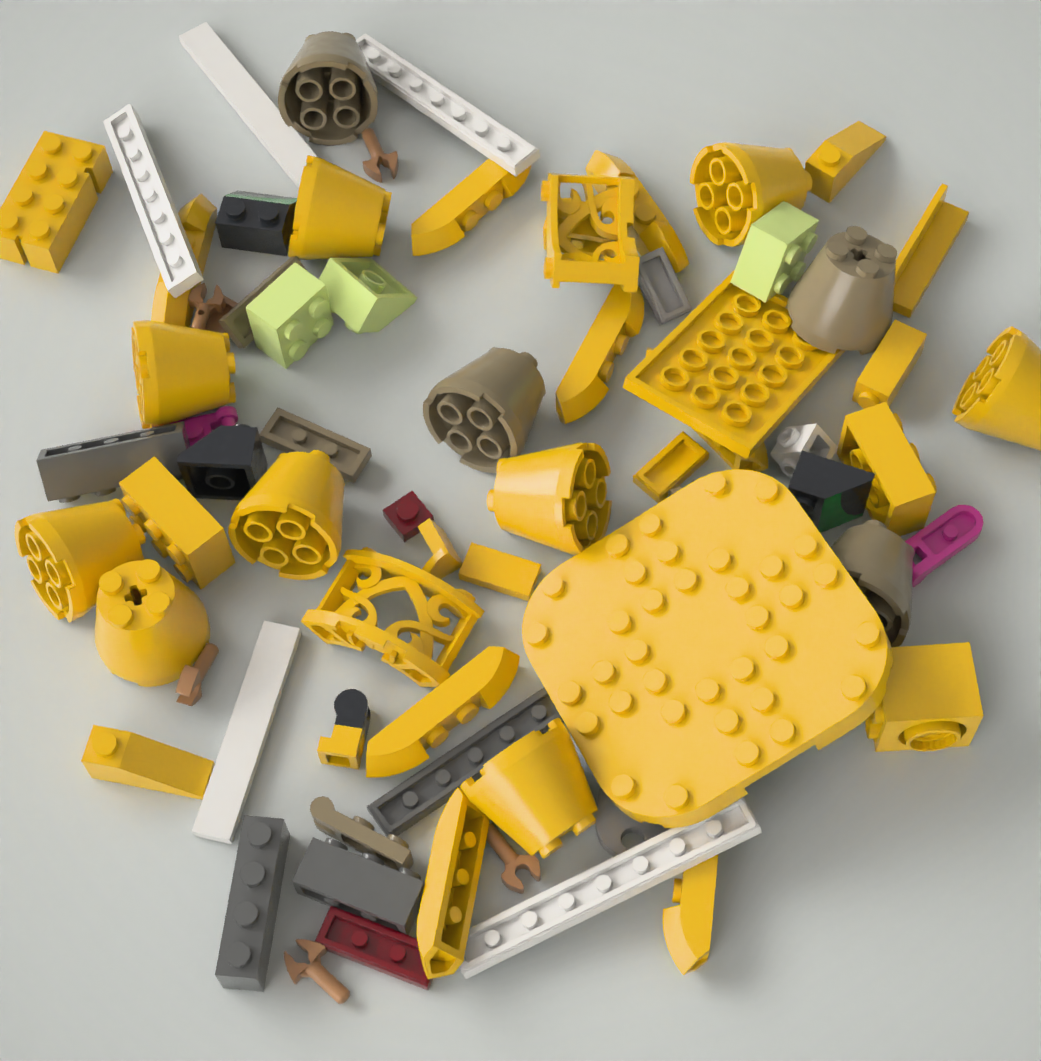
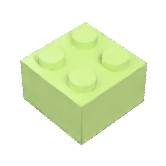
[730,201,819,303]
[246,262,334,369]

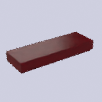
[314,906,433,990]

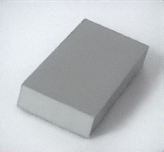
[638,247,692,326]

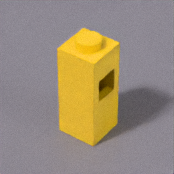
[852,319,927,409]

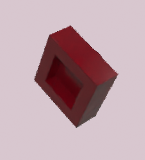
[382,491,434,542]

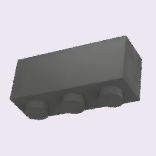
[292,837,425,935]

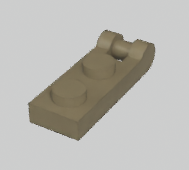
[310,796,414,871]

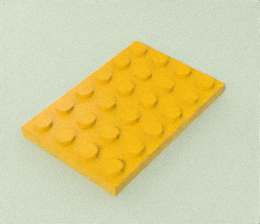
[623,270,846,460]

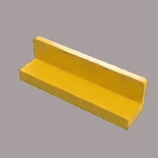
[893,183,969,318]

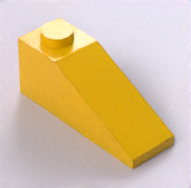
[804,121,886,203]
[81,725,215,800]

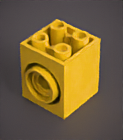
[865,642,984,752]

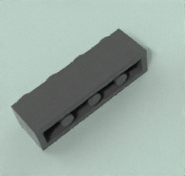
[36,421,190,503]
[215,815,290,992]

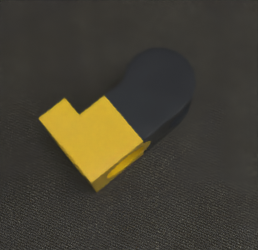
[317,689,371,770]

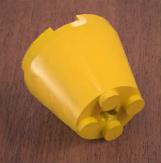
[690,142,812,247]
[288,155,392,260]
[131,320,236,429]
[952,326,1041,451]
[487,442,612,555]
[228,450,345,580]
[15,498,146,623]
[95,559,210,687]
[460,718,598,859]

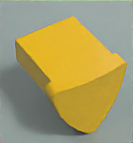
[417,518,462,579]

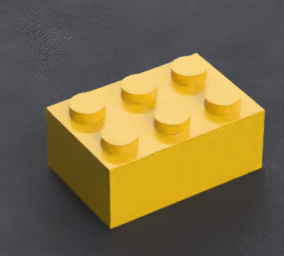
[836,402,937,536]
[119,456,236,589]

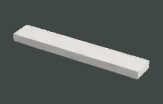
[192,620,302,844]

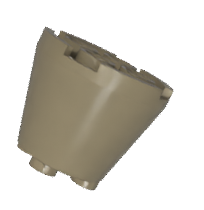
[278,31,378,146]
[786,226,897,355]
[423,347,546,473]
[830,520,915,647]

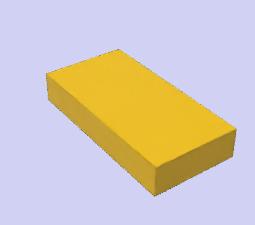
[633,431,709,503]
[458,542,541,602]

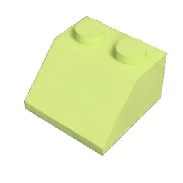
[319,258,418,334]

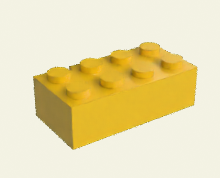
[0,131,113,274]

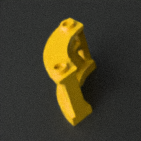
[541,173,640,292]
[301,547,485,687]

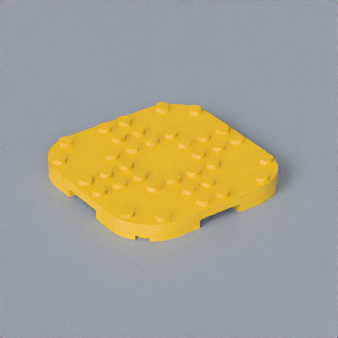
[522,469,893,828]

